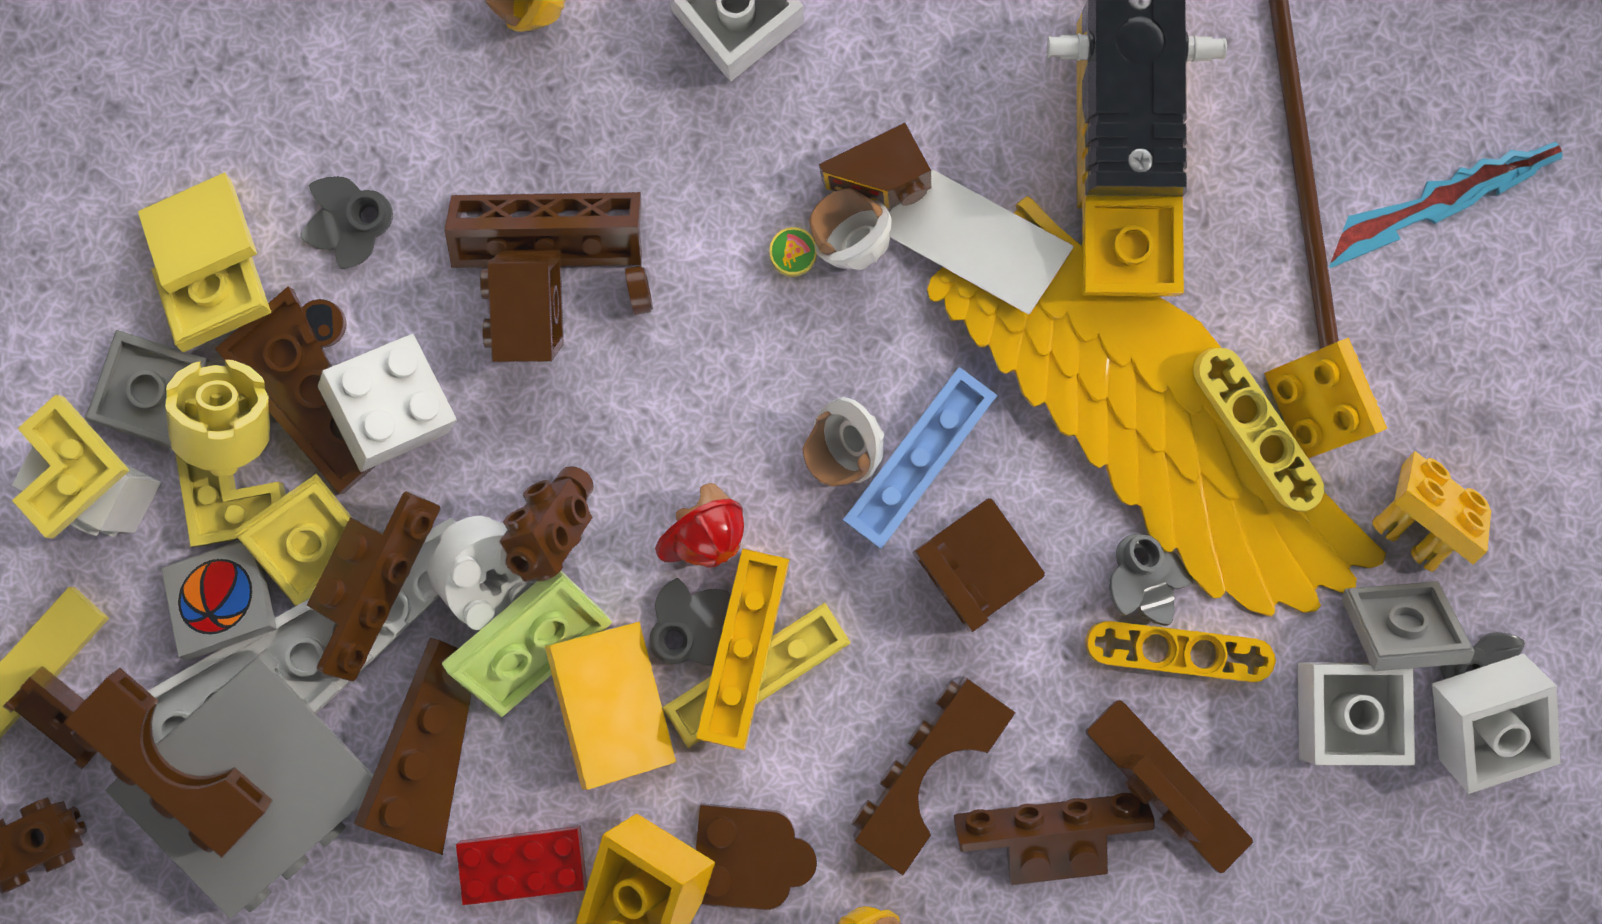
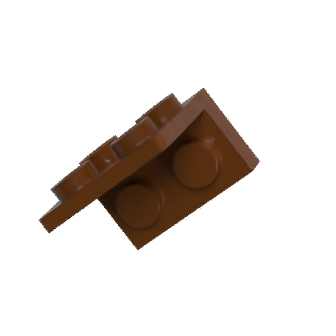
[912,498,1045,632]

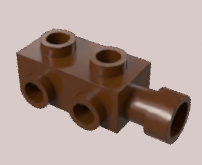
[499,466,594,582]
[0,797,87,894]

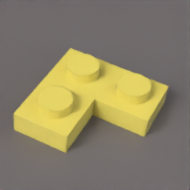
[12,395,130,539]
[175,453,286,547]

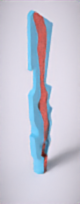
[1329,142,1563,268]

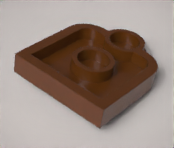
[696,803,817,910]

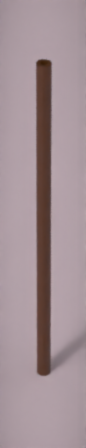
[1269,0,1339,349]

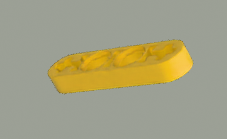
[1085,621,1276,682]

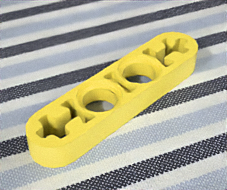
[1193,348,1324,511]

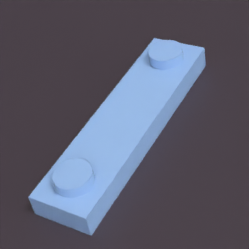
[843,367,998,549]

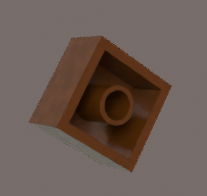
[480,250,564,362]

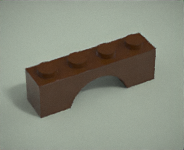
[64,668,272,858]
[851,676,1016,875]

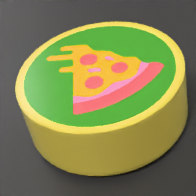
[769,227,817,277]

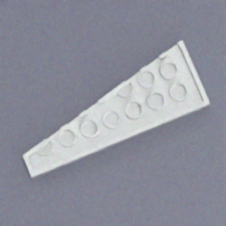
[148,518,456,745]

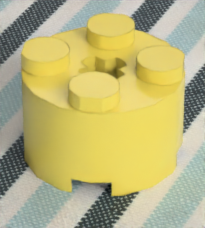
[165,360,270,477]

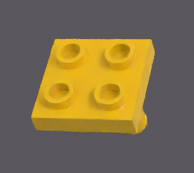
[1264,337,1388,458]
[1372,451,1491,572]

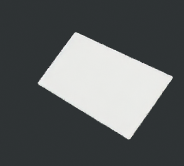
[889,170,1073,314]

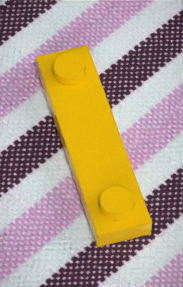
[696,548,790,751]

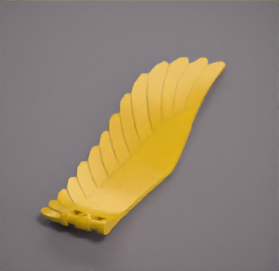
[927,196,1386,617]

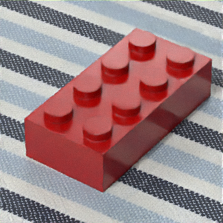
[456,825,587,906]

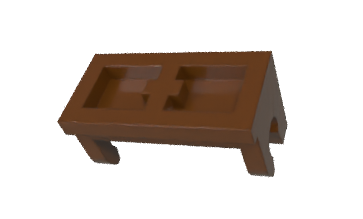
[3,666,98,769]

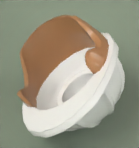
[809,188,892,270]
[802,397,884,487]

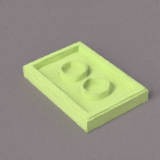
[442,571,612,717]

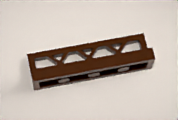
[444,192,642,268]

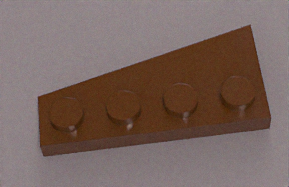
[215,286,377,494]
[354,638,472,855]

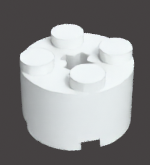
[428,516,538,631]

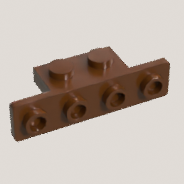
[306,491,440,681]
[1086,700,1253,873]
[954,793,1155,885]

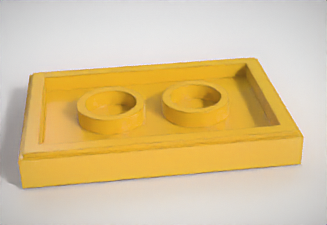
[545,621,676,790]

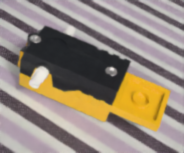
[1047,0,1227,297]

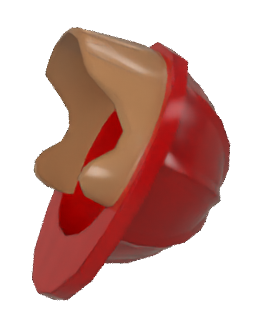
[655,483,744,568]

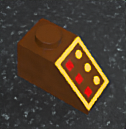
[819,123,932,209]

